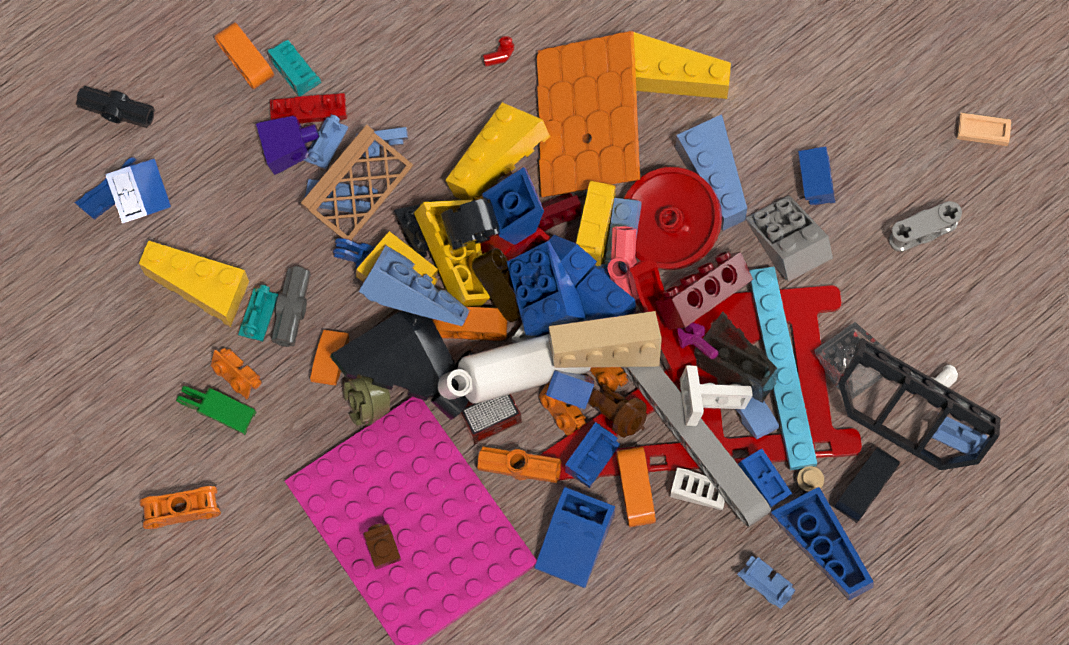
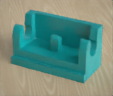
[268,40,321,97]

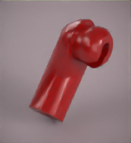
[483,36,514,67]

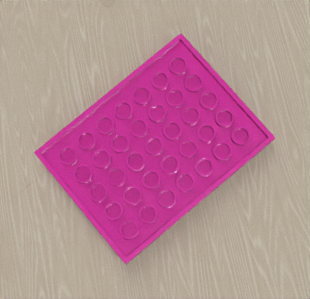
[285,397,537,645]

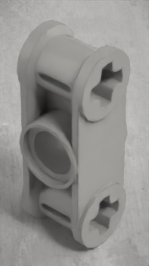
[889,201,962,252]

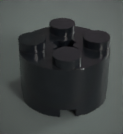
[440,198,500,250]

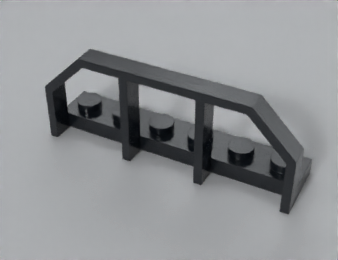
[838,338,1001,470]

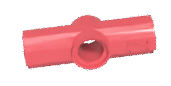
[608,226,637,296]

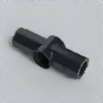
[76,86,155,128]

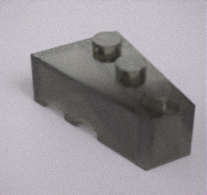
[694,312,777,403]

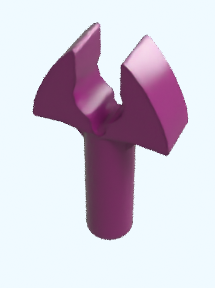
[677,323,718,359]

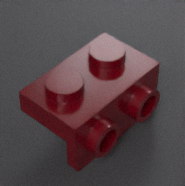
[538,193,581,231]

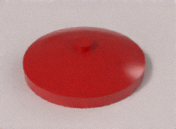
[624,167,722,270]

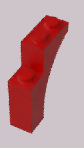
[629,258,697,382]

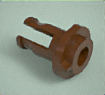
[589,384,647,438]

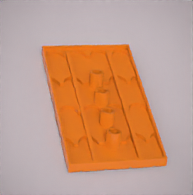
[537,31,640,197]

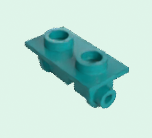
[238,285,279,342]

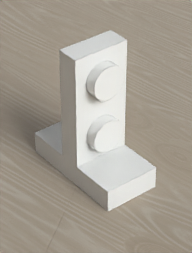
[680,366,753,426]

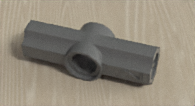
[272,266,311,347]

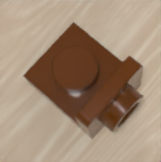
[363,523,401,569]

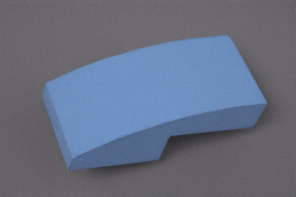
[736,382,779,439]

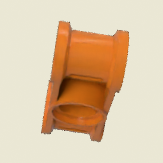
[140,486,221,529]

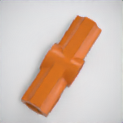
[477,447,561,483]

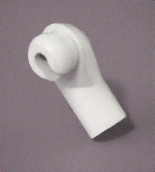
[931,365,958,388]

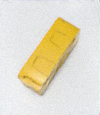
[576,181,616,266]

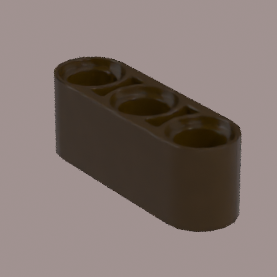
[472,248,521,322]

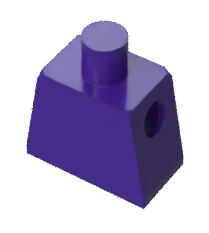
[256,116,320,175]

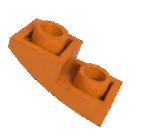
[310,330,350,386]

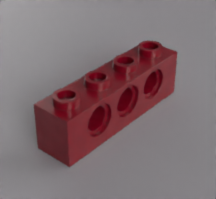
[655,251,753,330]

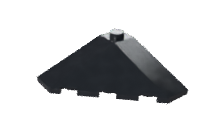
[330,311,455,401]

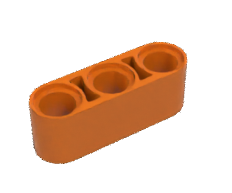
[214,22,275,90]
[432,307,508,341]
[616,447,656,527]

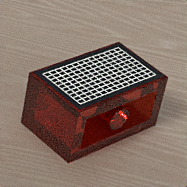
[460,394,522,445]

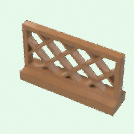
[301,125,414,241]

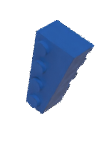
[771,487,874,600]

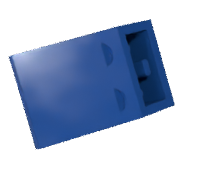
[507,241,586,337]
[535,487,615,588]

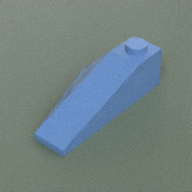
[359,246,470,326]

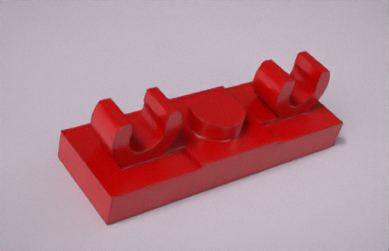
[270,93,347,124]

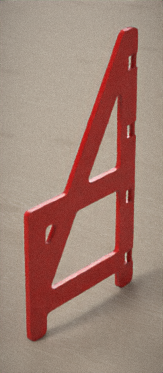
[539,285,862,482]

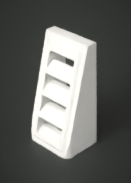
[670,467,725,511]

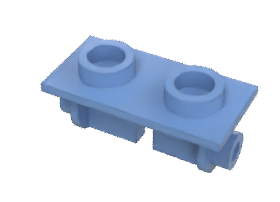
[304,115,349,169]
[932,413,987,455]
[737,556,796,609]

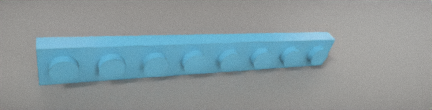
[749,267,817,471]

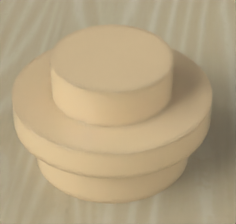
[797,466,824,493]

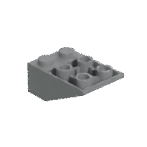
[746,195,833,282]

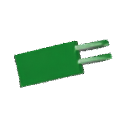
[176,386,257,435]

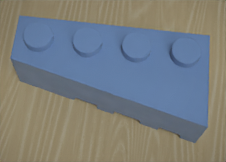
[675,114,747,231]

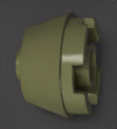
[344,375,390,426]

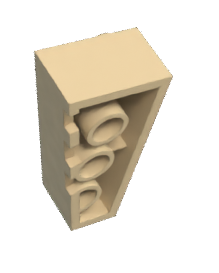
[549,311,661,368]

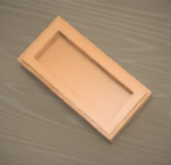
[957,113,1011,146]

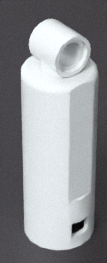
[438,334,591,404]

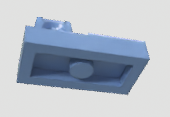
[356,127,409,158]

